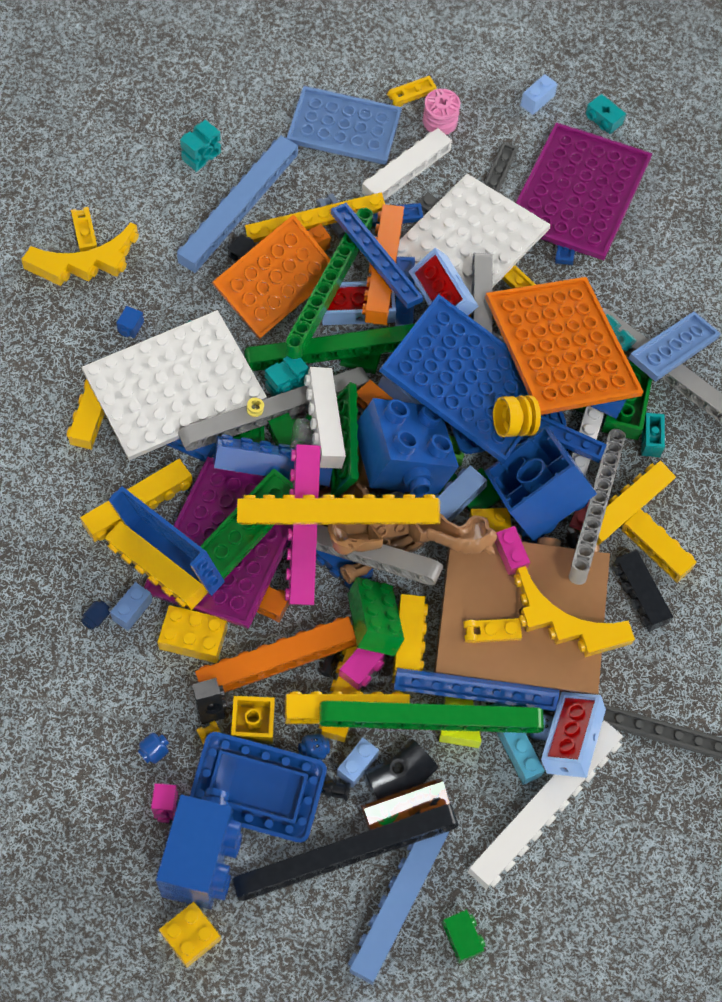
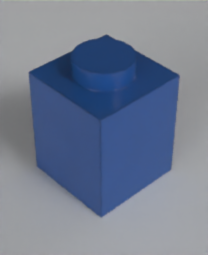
[116,306,144,338]

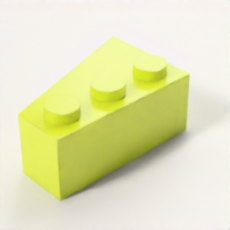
[439,696,482,748]

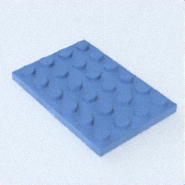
[287,86,402,165]

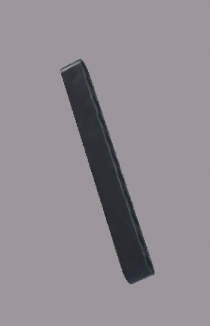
[232,804,459,901]

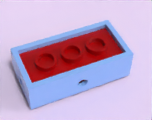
[408,248,479,315]
[322,281,396,325]
[541,692,606,778]

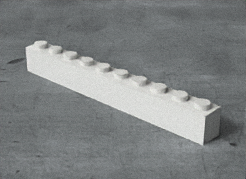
[468,720,623,890]

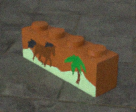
[361,779,450,830]

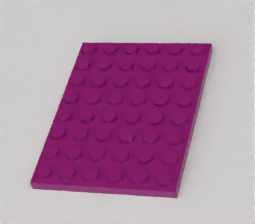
[516,122,653,261]
[143,457,293,629]

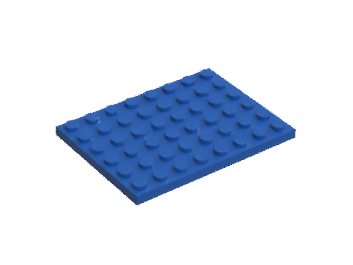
[379,294,529,463]

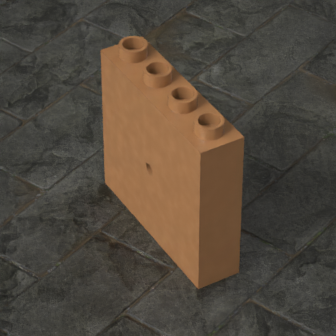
[434,534,610,697]

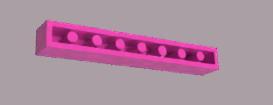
[285,444,321,606]

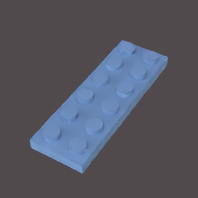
[628,312,721,382]

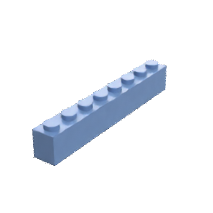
[348,831,450,985]

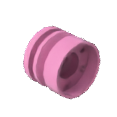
[423,89,461,135]

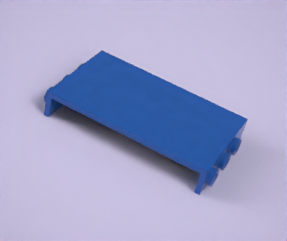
[108,486,225,596]

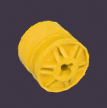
[493,395,541,437]

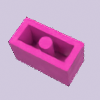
[495,526,530,575]
[339,648,385,690]
[151,783,178,823]

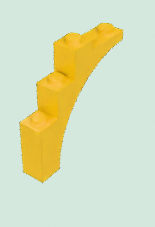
[21,222,139,286]
[514,566,635,657]

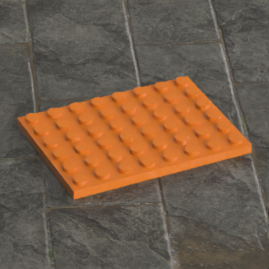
[485,277,643,415]

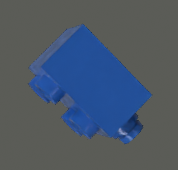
[357,398,459,497]
[485,425,597,541]
[156,788,243,910]

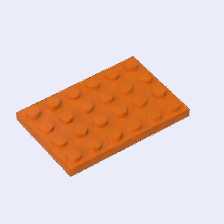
[212,214,331,339]

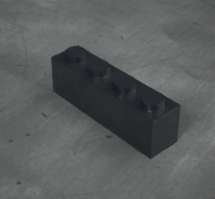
[613,550,673,632]

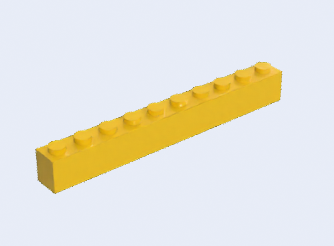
[237,494,440,525]

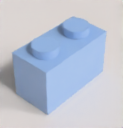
[520,74,557,115]
[337,738,379,788]

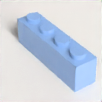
[435,465,487,522]

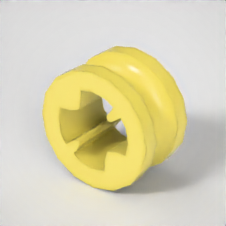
[246,398,264,417]

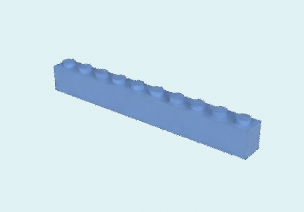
[177,135,298,273]

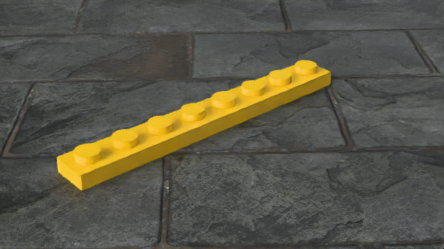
[245,192,385,242]

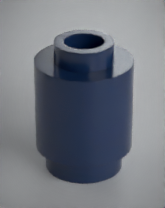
[81,600,110,631]

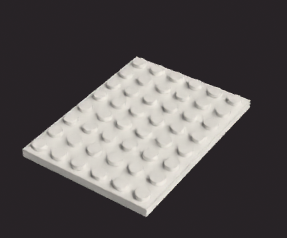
[397,174,550,294]
[82,310,267,461]

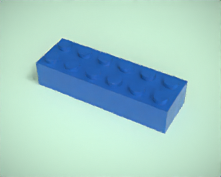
[213,434,333,486]

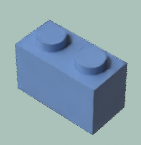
[110,582,153,631]

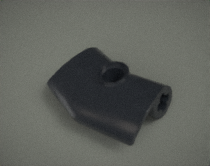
[365,739,439,800]

